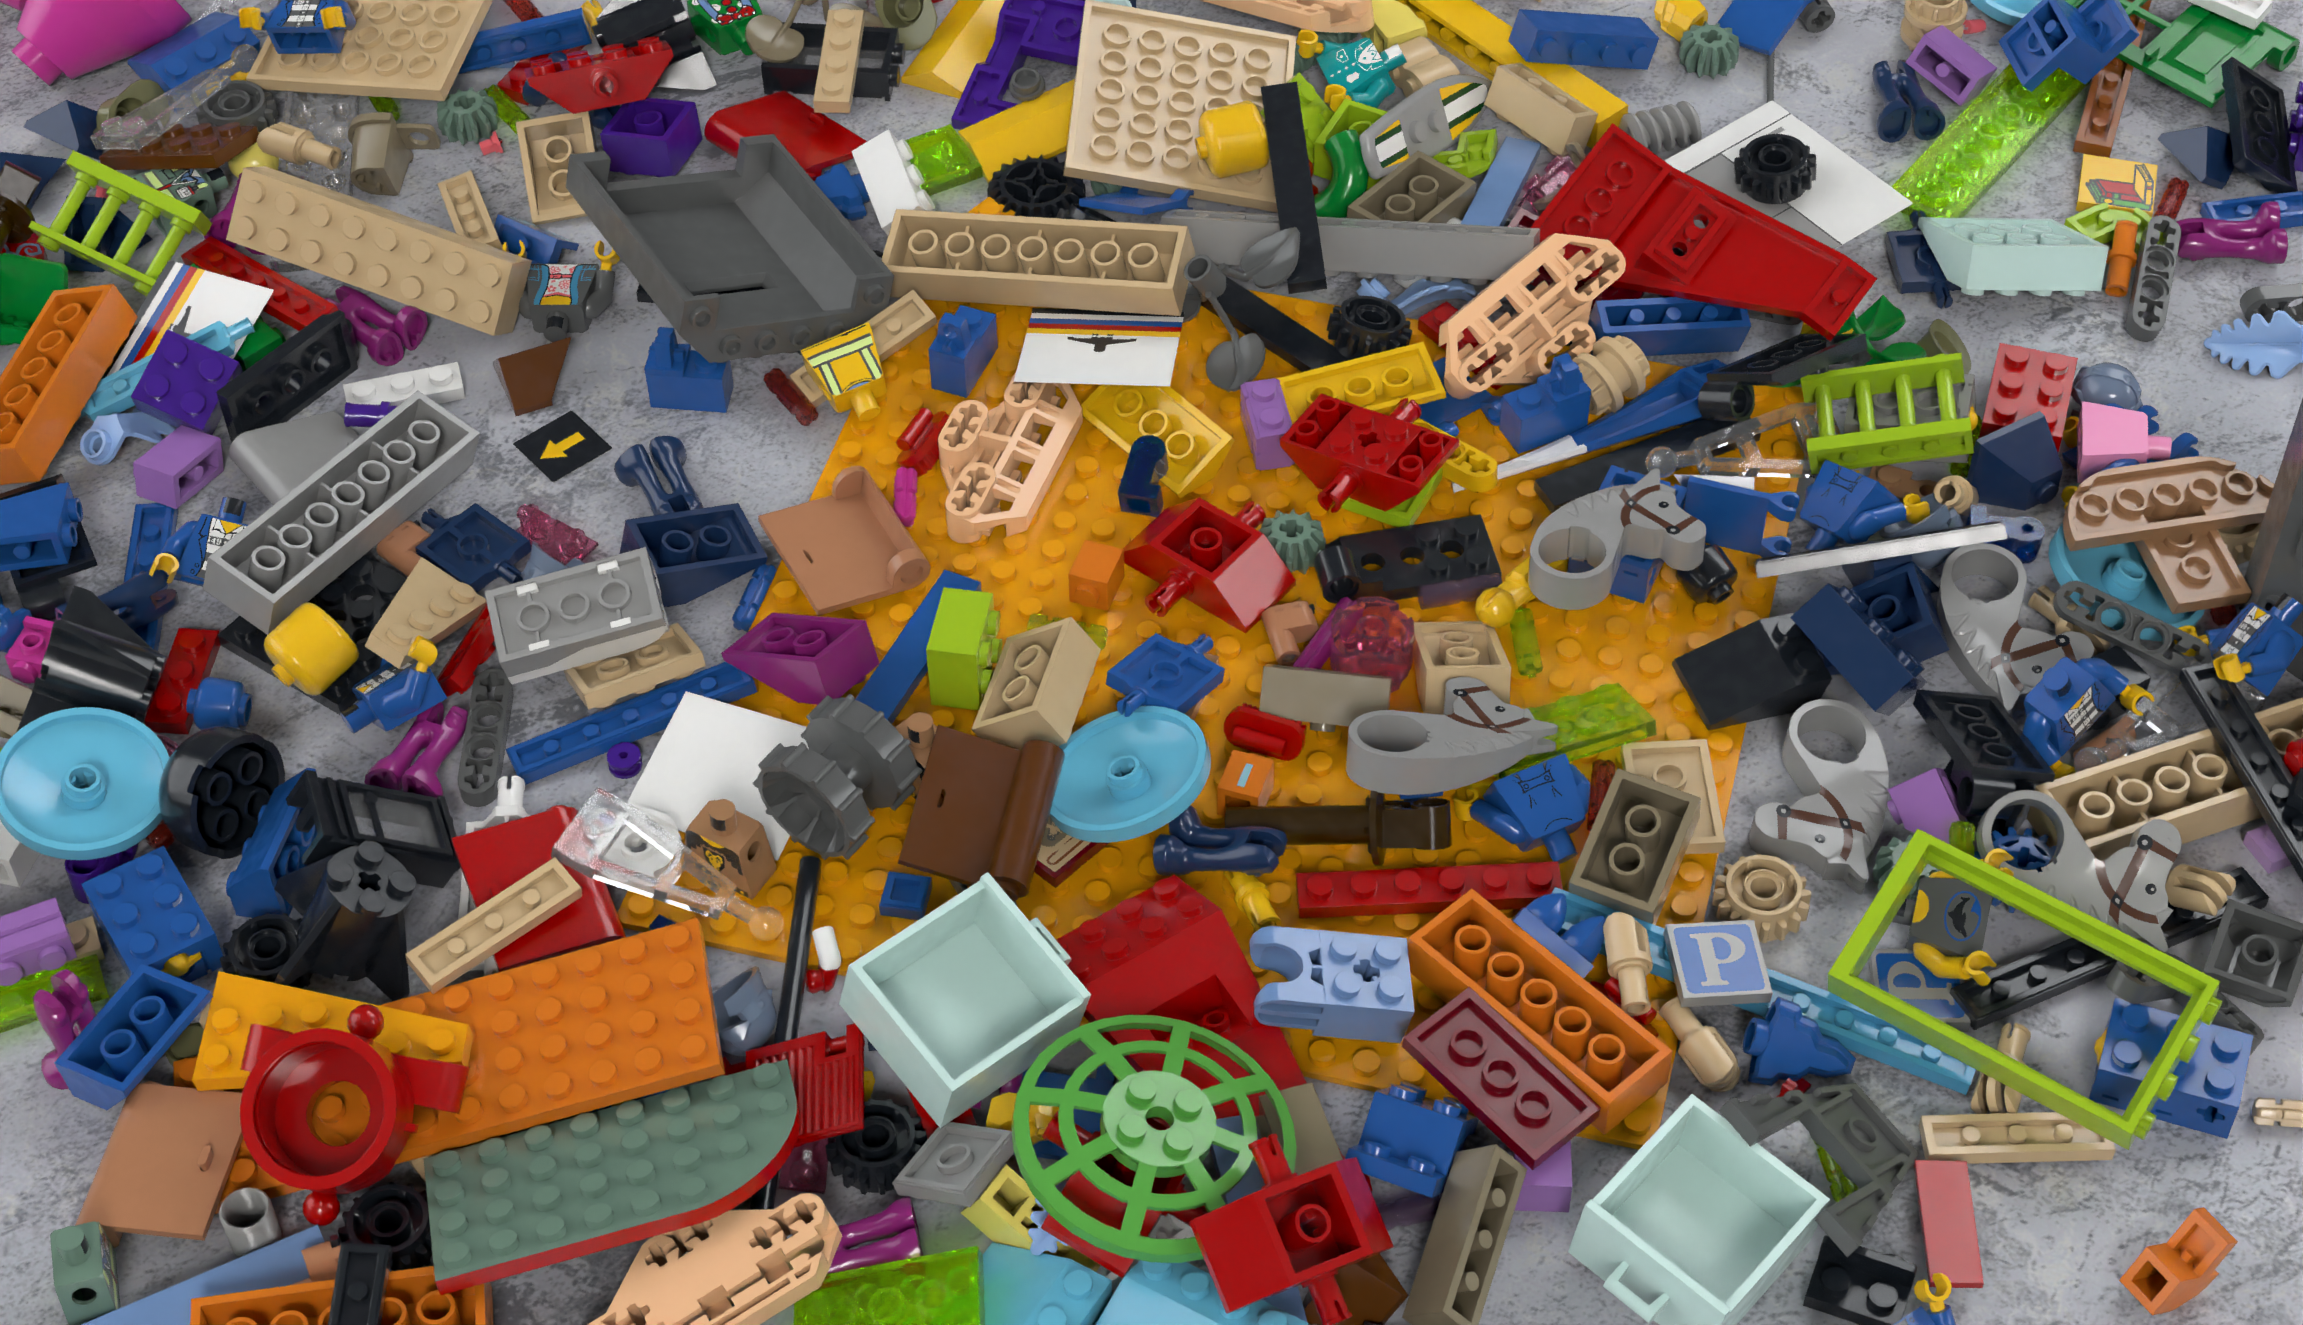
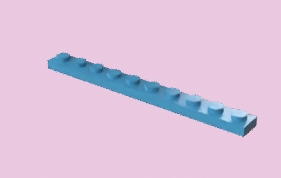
[1552,887,1976,1095]

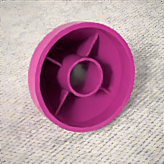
[11,0,192,86]

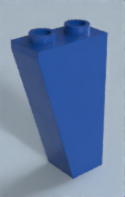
[0,482,83,572]

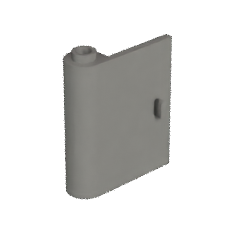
[229,410,360,505]

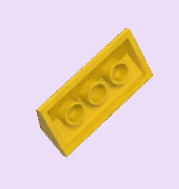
[901,0,1005,99]
[958,79,1075,184]
[1277,342,1446,425]
[1080,385,1235,498]

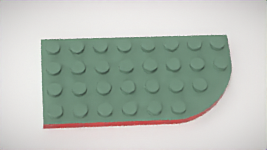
[424,1059,801,1296]

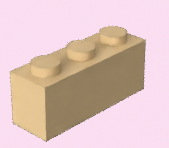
[1484,63,1598,157]

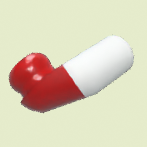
[805,926,842,994]

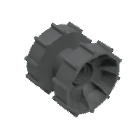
[753,694,922,860]

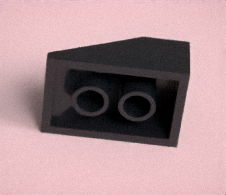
[1672,613,1833,730]

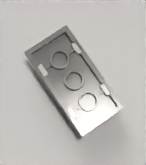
[484,547,669,684]

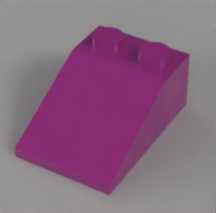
[721,613,880,705]

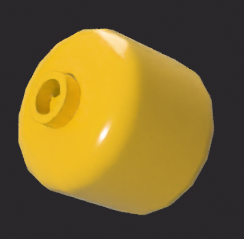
[1195,100,1269,178]
[264,602,359,696]

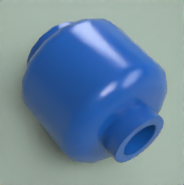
[186,677,253,730]

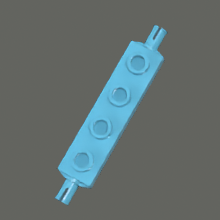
[79,317,255,422]

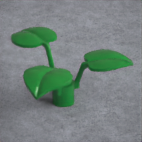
[1770,295,1927,388]

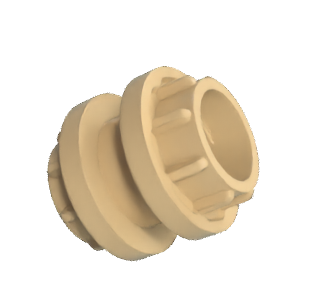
[1900,0,1968,52]
[1572,335,1650,416]

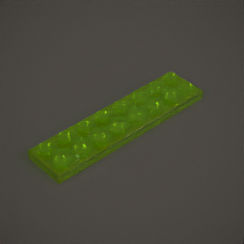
[1891,64,2091,218]

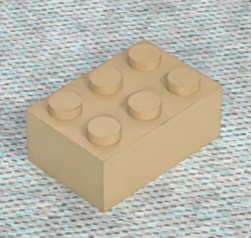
[971,617,1101,750]

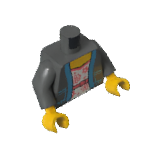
[502,240,620,342]

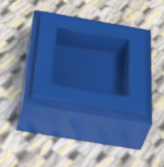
[879,871,933,920]

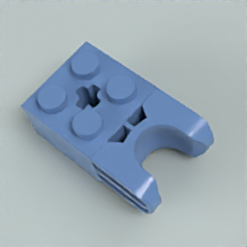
[1249,926,1415,1043]

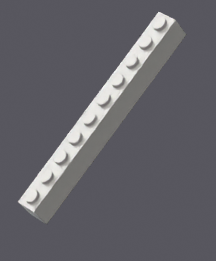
[1161,209,1540,286]

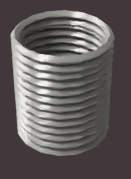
[219,1187,283,1258]

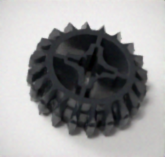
[987,154,1086,218]

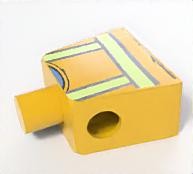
[801,322,887,421]

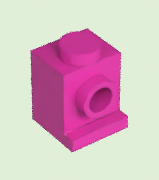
[5,616,54,684]

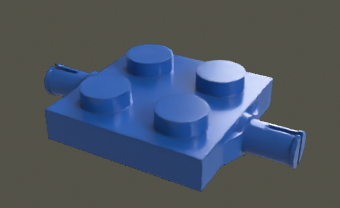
[1106,633,1225,717]

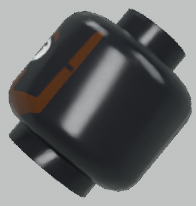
[1676,544,1738,605]

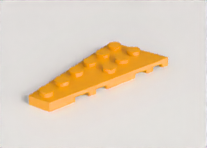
[192,971,473,1091]

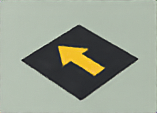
[513,411,612,482]

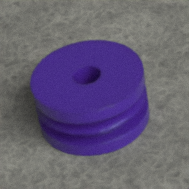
[607,742,643,779]

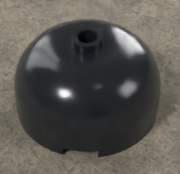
[158,726,285,859]

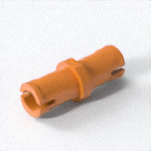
[2105,220,2138,297]

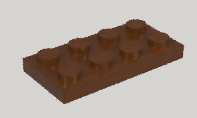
[99,122,259,170]

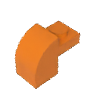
[2119,1207,2238,1315]

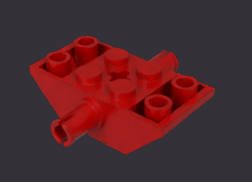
[524,36,673,114]
[1280,394,1459,513]
[1123,497,1296,634]
[1041,1111,1208,1278]
[1189,1133,1394,1325]

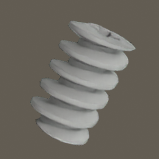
[1619,101,1702,154]

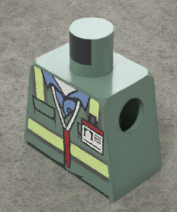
[131,167,229,237]
[50,1221,121,1325]

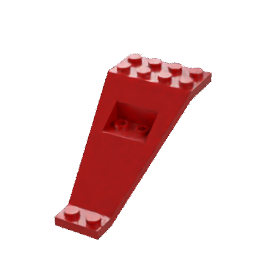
[1530,123,1878,341]
[1056,875,1373,1191]

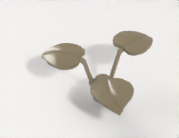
[745,0,885,63]

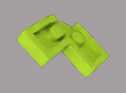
[1432,129,1498,178]
[2064,203,2165,257]

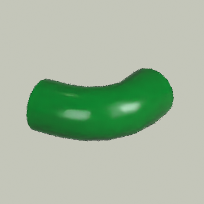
[1314,129,1369,218]

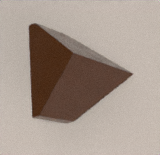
[493,337,571,416]
[1302,1253,1409,1325]

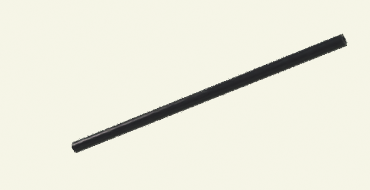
[750,856,822,1210]

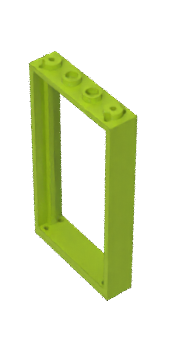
[1828,829,2222,1150]

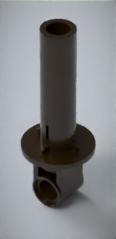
[0,160,41,253]
[1225,790,1452,866]

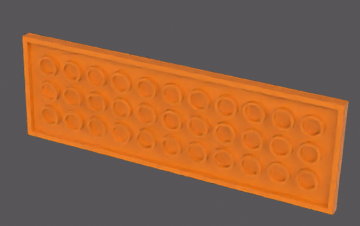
[173,918,725,1214]

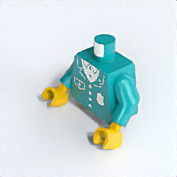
[1296,29,1407,112]

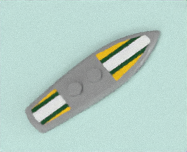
[1360,74,1492,179]

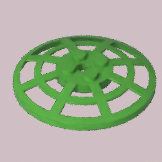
[1011,1015,1297,1263]

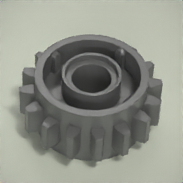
[196,80,278,132]

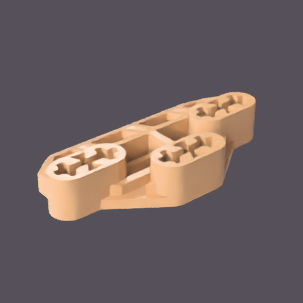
[1201,0,1374,33]
[1439,233,1626,399]
[938,372,1083,544]
[587,1193,842,1325]

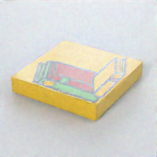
[2075,154,2158,217]

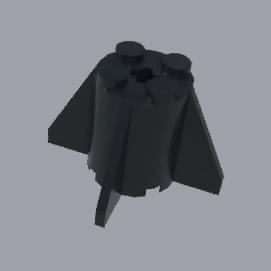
[591,0,717,91]
[17,585,167,732]
[274,841,416,1001]

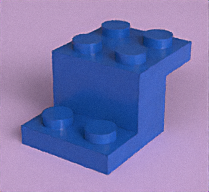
[1998,0,2139,92]
[1345,1081,1479,1198]

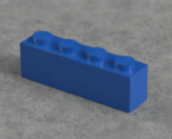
[1508,9,1659,70]
[1588,297,1751,356]

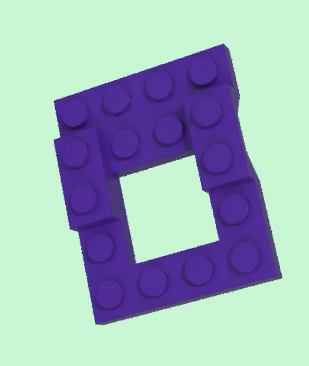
[951,0,1085,153]

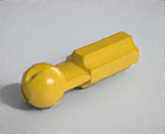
[1475,556,1569,628]

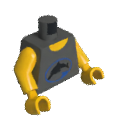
[1892,848,2014,986]

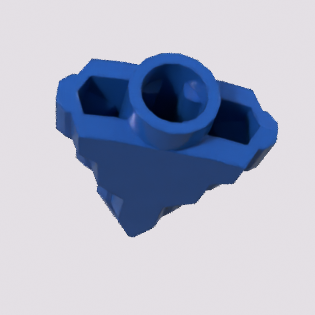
[814,163,870,221]
[1743,996,1856,1086]

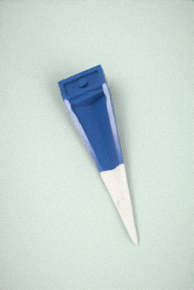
[1452,359,1726,493]

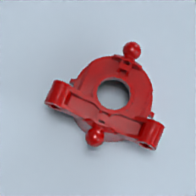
[240,1004,470,1226]

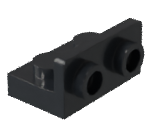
[1803,1235,1918,1325]

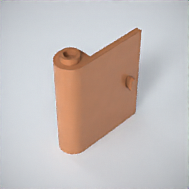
[758,466,930,616]
[75,1081,243,1248]

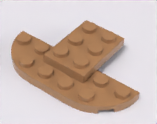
[2063,456,2274,614]

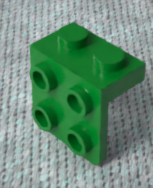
[0,253,68,345]

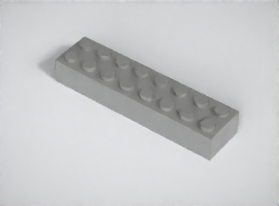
[203,390,480,635]

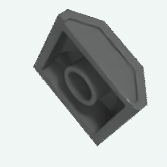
[2203,899,2303,1007]

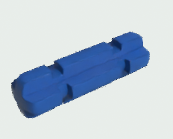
[732,564,777,632]

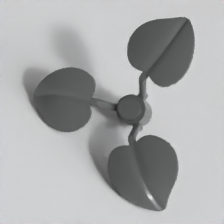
[1182,227,1300,392]

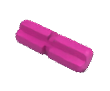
[893,467,918,527]

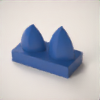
[1512,893,1606,979]

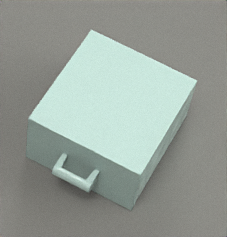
[839,872,1091,1128]
[1568,1094,1830,1325]

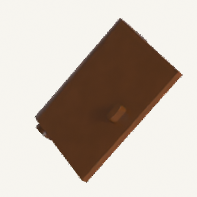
[898,725,1065,901]

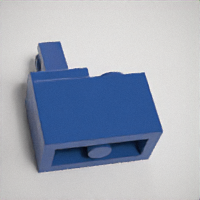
[928,305,998,398]
[644,327,734,413]
[1499,353,1591,454]

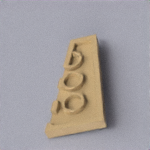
[365,557,487,669]

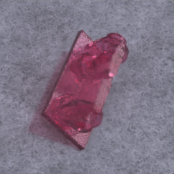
[1518,154,1576,214]
[515,504,599,565]
[778,1138,828,1194]

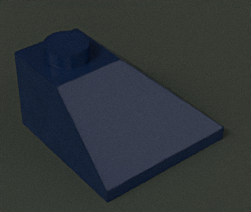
[1967,411,2063,511]

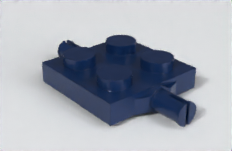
[1885,210,1961,309]
[415,503,531,593]

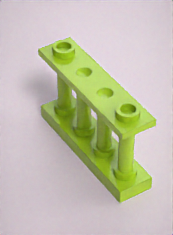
[28,150,212,297]
[1800,353,1974,474]

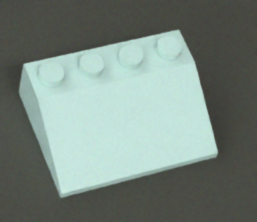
[1918,217,2109,296]

